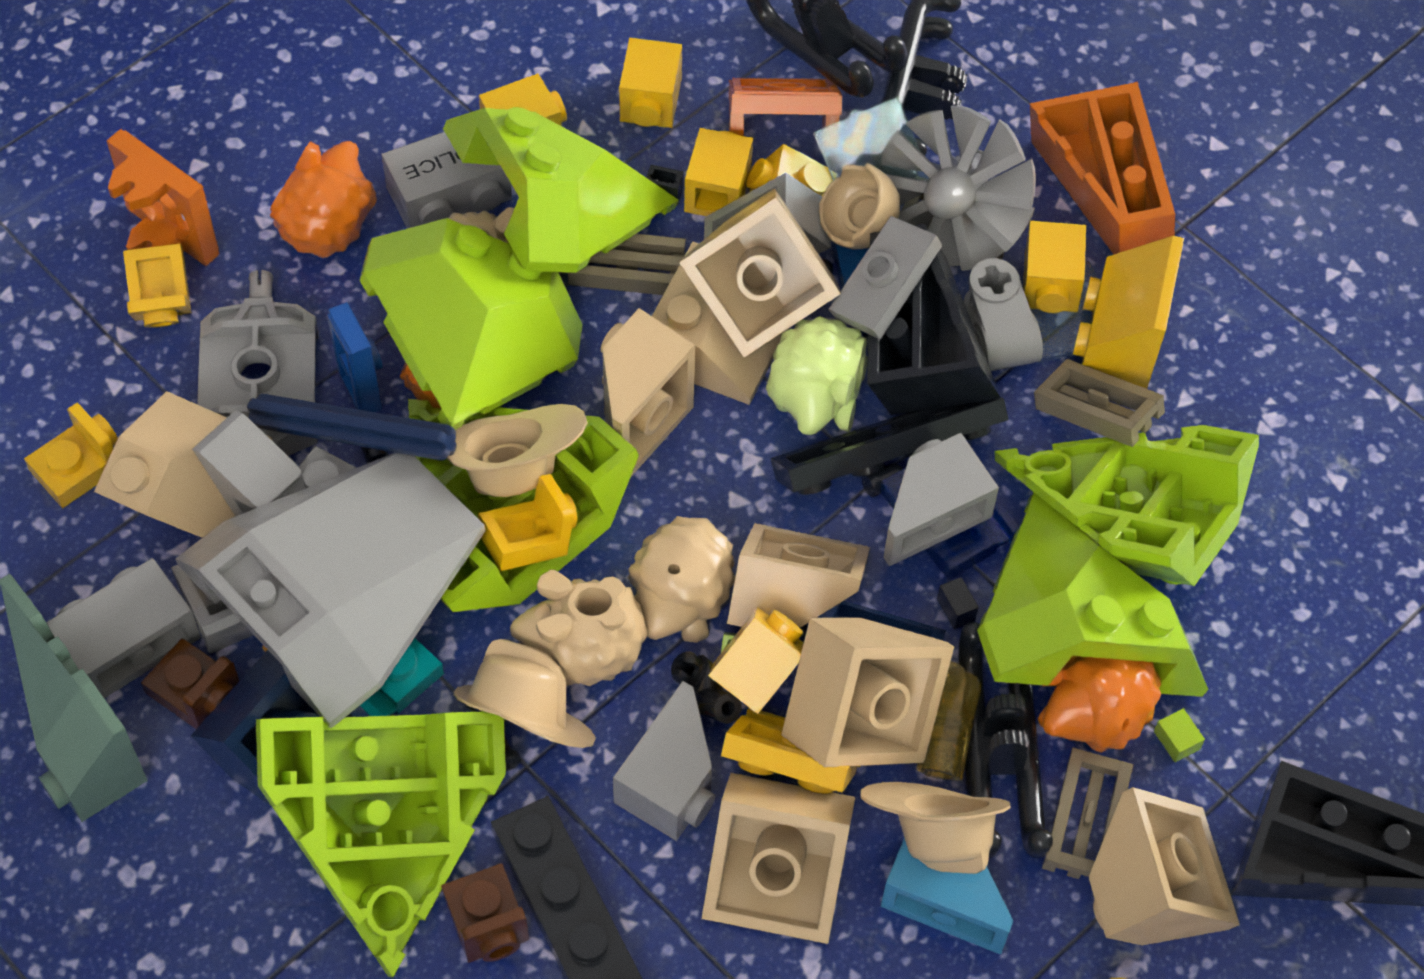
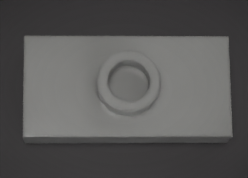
[828,216,943,339]

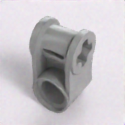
[963,258,1043,371]

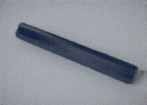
[247,393,457,461]

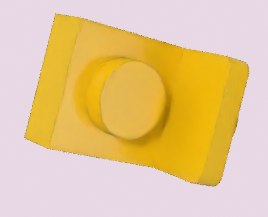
[24,402,118,509]

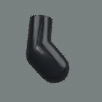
[671,651,742,724]

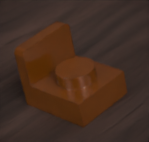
[141,638,240,729]
[441,863,529,963]

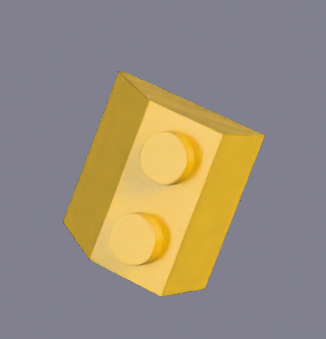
[1072,236,1184,389]

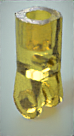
[916,661,981,781]

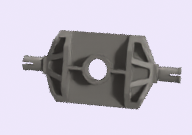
[197,270,319,456]

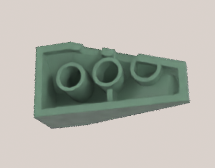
[0,574,148,822]

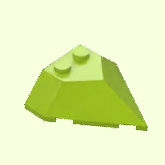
[443,107,679,273]
[359,218,582,430]
[408,399,639,612]
[994,425,1259,586]
[977,492,1209,697]
[256,711,506,977]

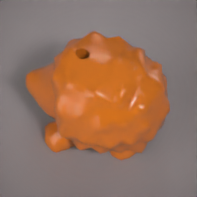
[270,141,377,258]
[1038,656,1161,753]

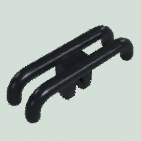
[746,0,908,98]
[871,0,967,179]
[958,622,1053,858]

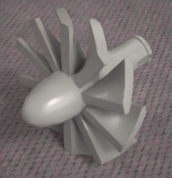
[880,105,1036,271]

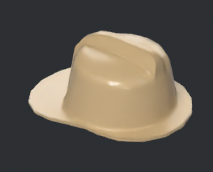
[447,404,587,497]
[453,639,596,748]
[861,782,1011,874]

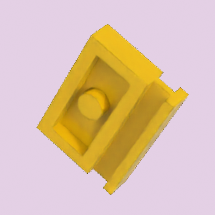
[721,708,861,794]

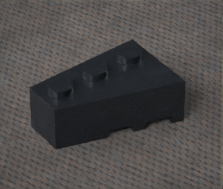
[867,223,1001,415]
[1230,761,1424,906]

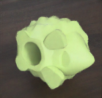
[766,316,868,435]

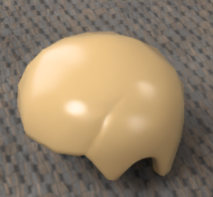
[819,163,900,249]

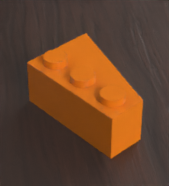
[1029,82,1175,255]

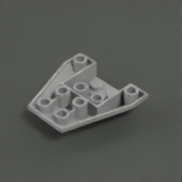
[175,453,486,728]

